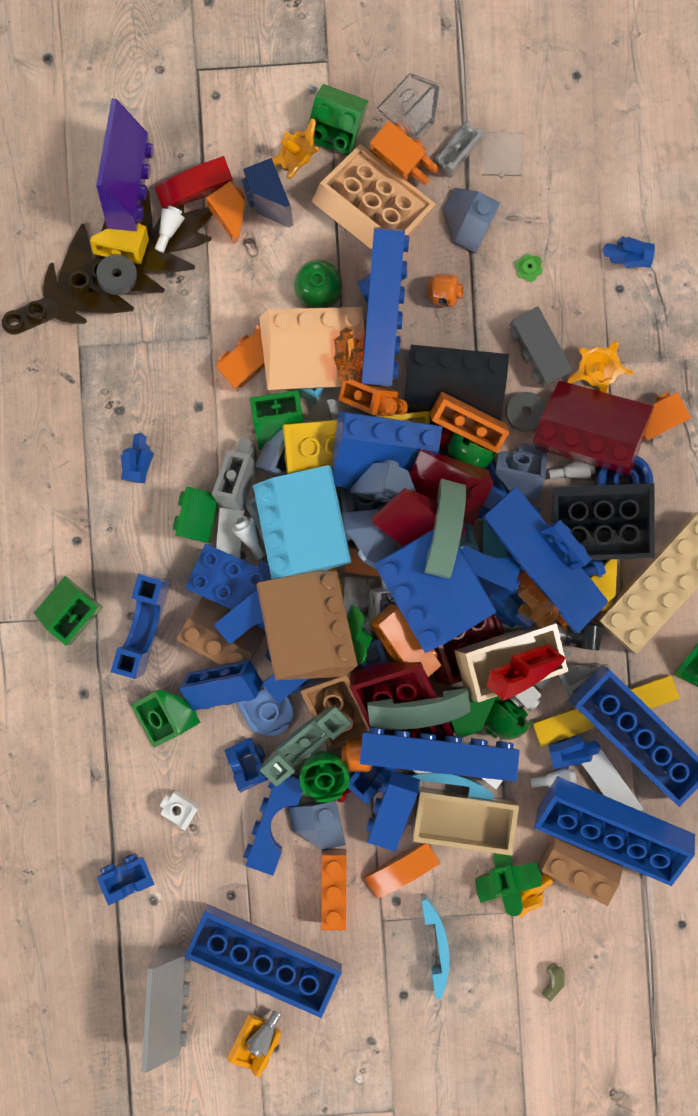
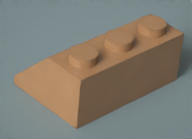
[176,597,266,665]
[300,670,369,750]
[538,836,623,907]

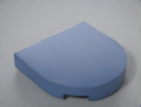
[236,687,294,737]

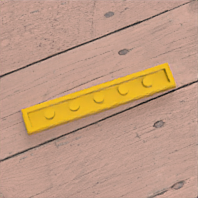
[532,675,680,747]

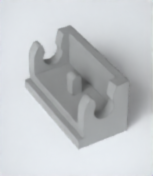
[433,120,484,178]

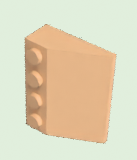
[312,144,436,249]
[259,307,365,391]

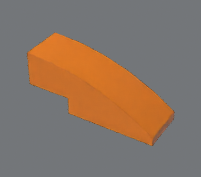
[364,843,441,899]

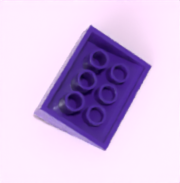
[96,98,154,231]

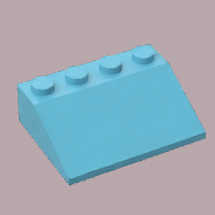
[253,465,351,580]

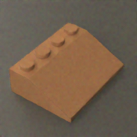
[256,571,358,680]

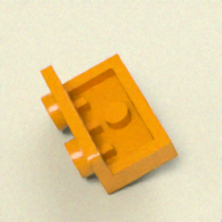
[227,1014,281,1077]

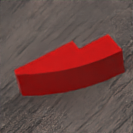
[155,156,233,209]
[486,644,565,701]

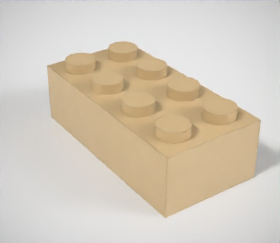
[454,621,568,702]
[412,787,519,856]

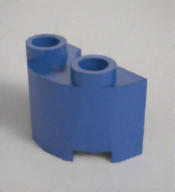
[489,586,546,630]
[224,738,268,793]
[348,766,397,805]
[97,853,155,906]

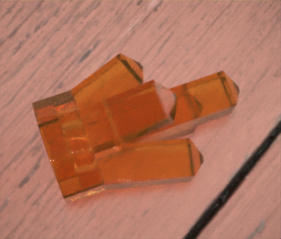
[333,328,364,381]
[516,584,559,628]

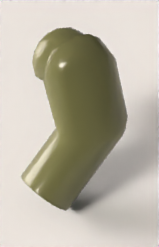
[542,963,565,1002]

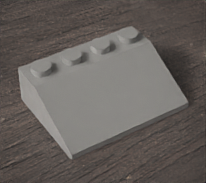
[141,947,191,1073]

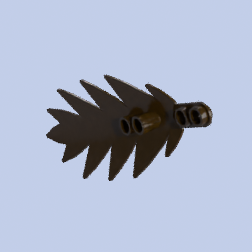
[2,190,213,335]

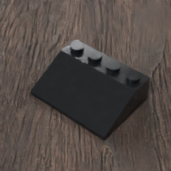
[405,344,509,425]
[551,483,655,560]

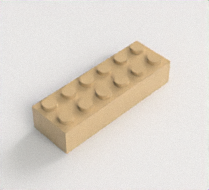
[595,512,698,654]

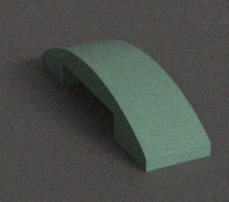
[424,479,466,579]
[367,688,470,729]
[259,705,352,787]

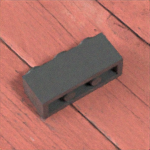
[509,306,573,388]

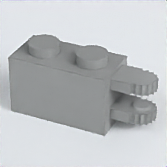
[212,438,257,511]

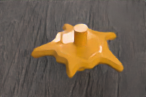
[272,119,319,179]
[567,341,634,393]

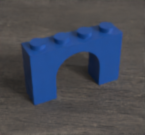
[462,487,541,601]
[111,574,171,679]
[214,590,308,703]

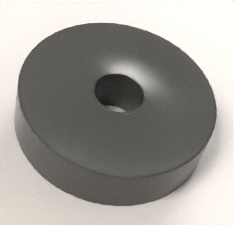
[97,255,137,295]
[506,392,546,432]

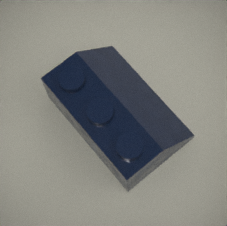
[241,158,293,227]

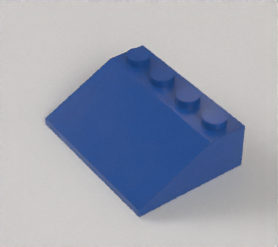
[331,411,442,488]
[374,529,497,653]

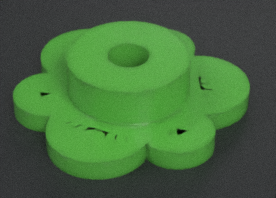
[515,254,543,282]

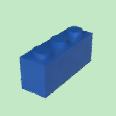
[179,660,263,711]
[365,770,420,852]

